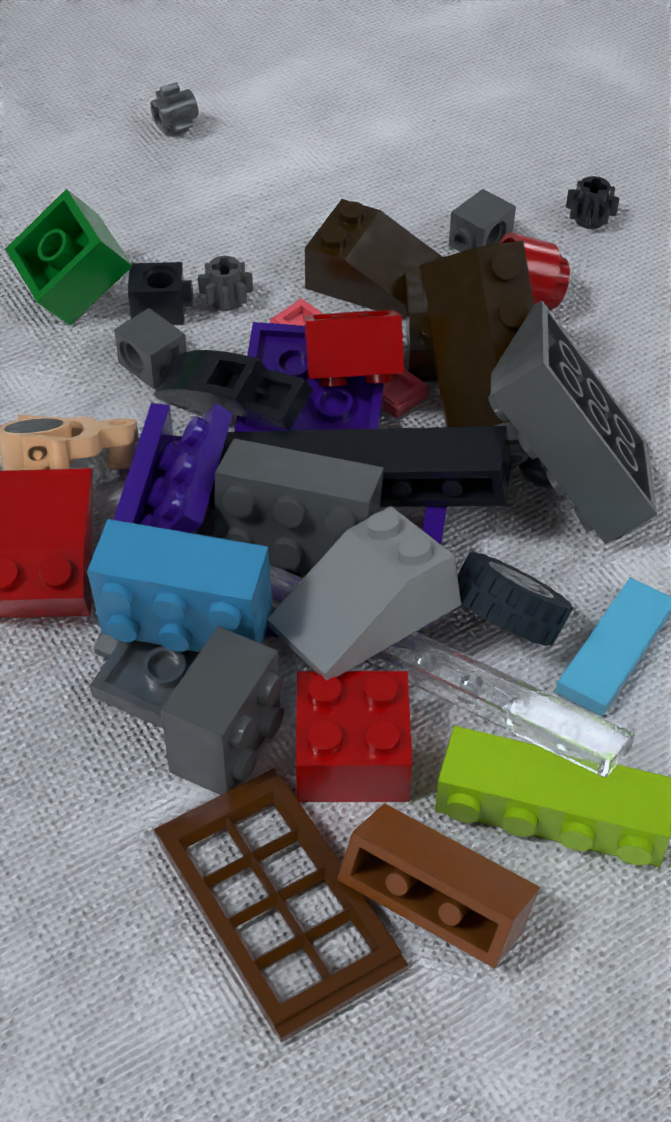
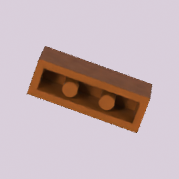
[337,803,540,969]

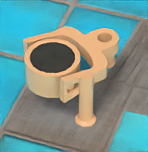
[0,414,139,470]

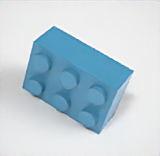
[87,519,273,652]

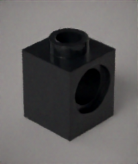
[128,262,193,325]

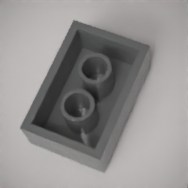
[214,439,384,574]

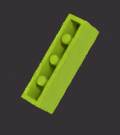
[435,725,671,867]

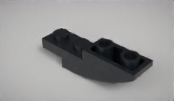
[153,350,313,430]

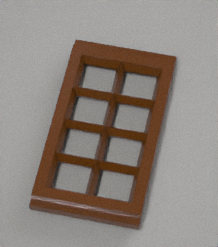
[154,768,408,1043]

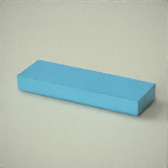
[555,577,671,717]

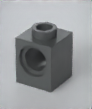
[449,189,516,252]
[114,308,187,389]

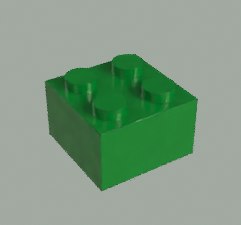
[5,189,133,325]

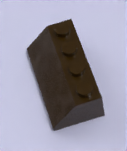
[419,241,534,427]

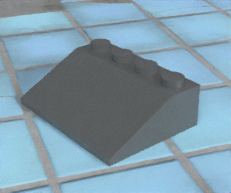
[488,300,657,544]

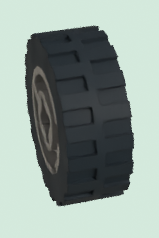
[457,551,573,646]

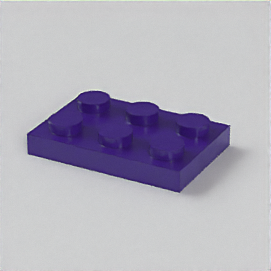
[140,403,233,534]

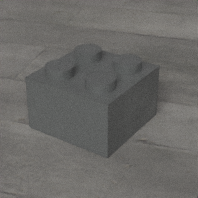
[161,626,284,795]

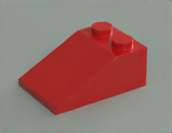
[0,468,93,619]

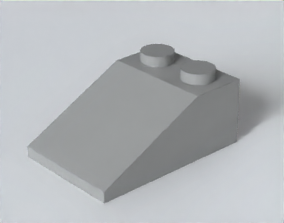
[267,506,461,680]

